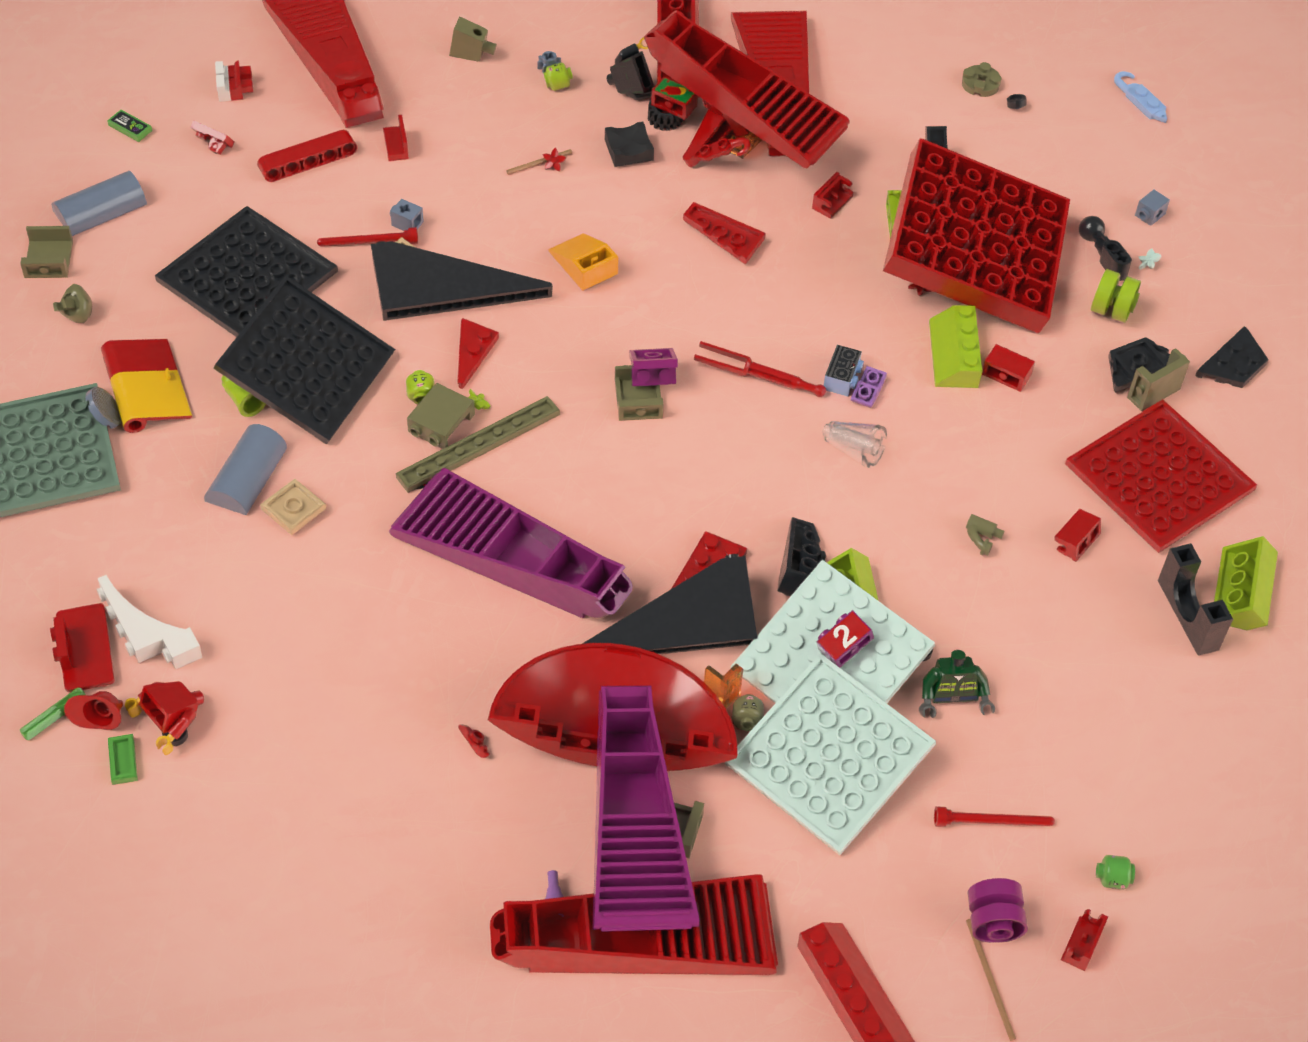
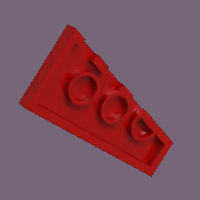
[683,202,766,265]

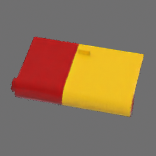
[101,339,192,433]

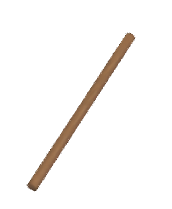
[966,919,1016,1041]

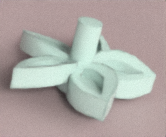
[1138,248,1162,270]

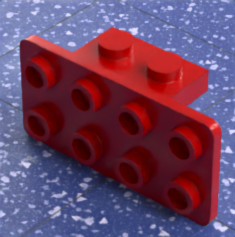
[50,603,115,693]

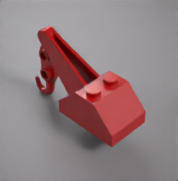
[683,99,751,167]

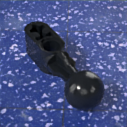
[1079,215,1132,281]

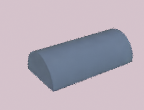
[51,170,147,236]
[204,424,287,515]

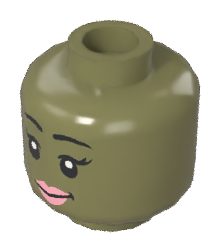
[732,694,764,731]

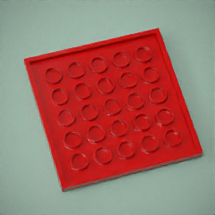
[1065,399,1257,553]

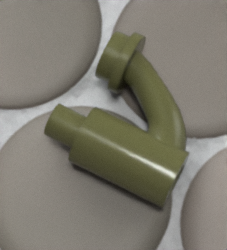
[966,514,1005,556]

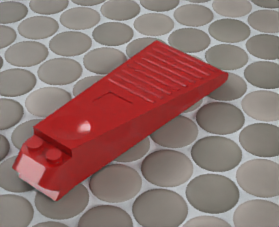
[262,0,384,128]
[644,10,850,169]
[731,10,809,156]
[490,874,778,975]

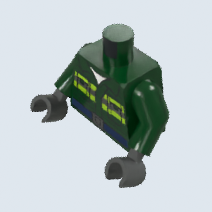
[919,650,995,718]

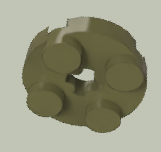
[962,62,1002,97]

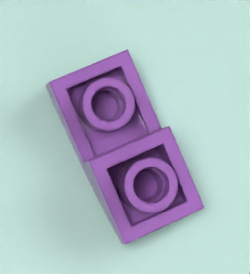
[851,366,887,408]

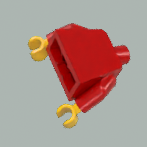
[125,681,204,755]

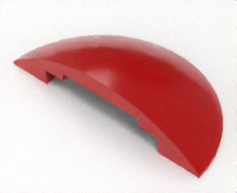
[488,643,738,771]

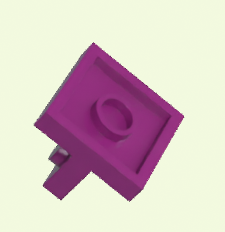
[629,348,678,386]

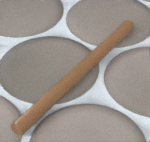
[506,149,572,175]

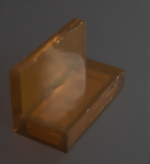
[704,664,743,709]

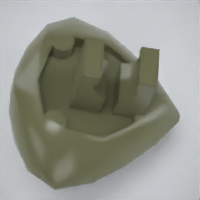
[53,283,92,323]

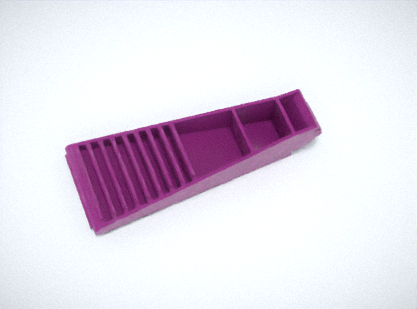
[389,468,633,618]
[593,686,699,932]

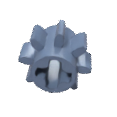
[537,51,561,73]

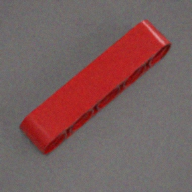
[257,129,357,182]

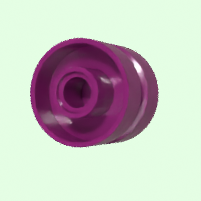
[967,878,1028,943]

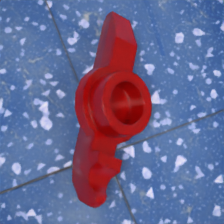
[458,724,490,758]

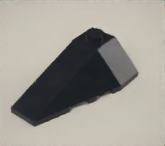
[777,517,826,596]

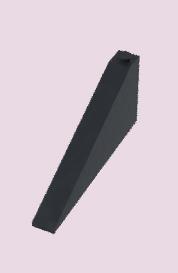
[371,241,553,321]
[582,554,757,654]

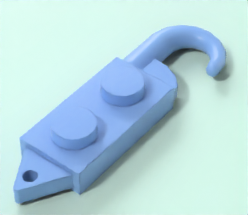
[1114,71,1167,123]

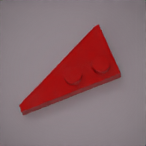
[457,318,499,389]

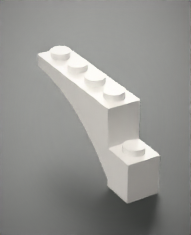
[96,575,203,670]

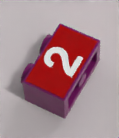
[816,610,874,668]

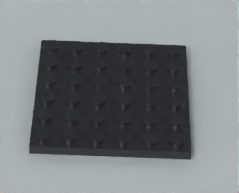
[155,206,338,337]
[213,275,396,445]

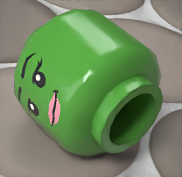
[1096,855,1135,890]

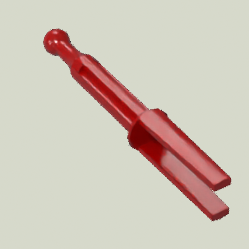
[694,341,826,397]

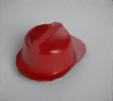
[64,691,123,730]

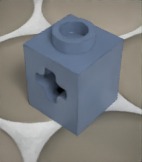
[1135,189,1170,226]
[390,198,424,231]

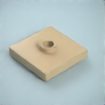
[260,479,326,535]

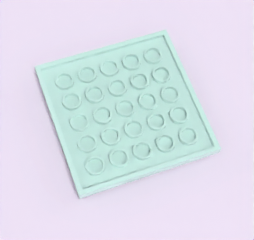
[731,560,935,703]
[725,653,936,855]

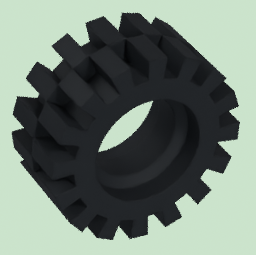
[648,100,683,131]

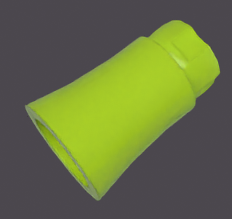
[221,375,266,417]

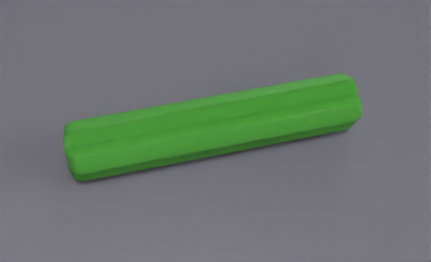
[20,687,86,740]

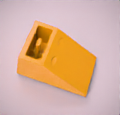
[548,233,618,291]

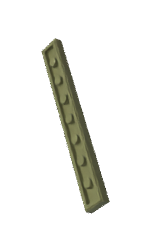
[396,396,560,493]

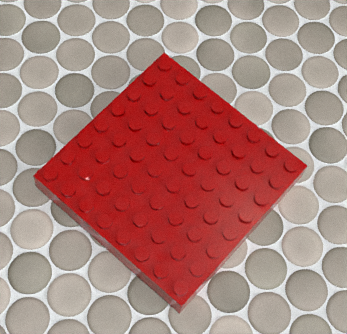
[883,138,1071,334]

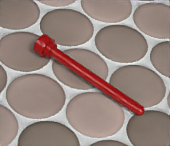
[317,227,418,246]
[934,806,1055,827]

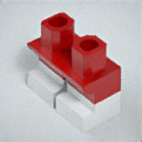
[215,60,253,102]

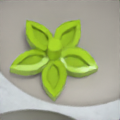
[468,389,491,410]

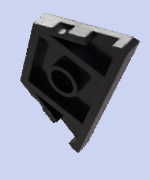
[1195,326,1269,388]
[1108,337,1170,393]

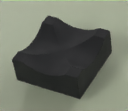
[605,121,654,167]

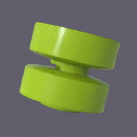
[1091,269,1141,323]

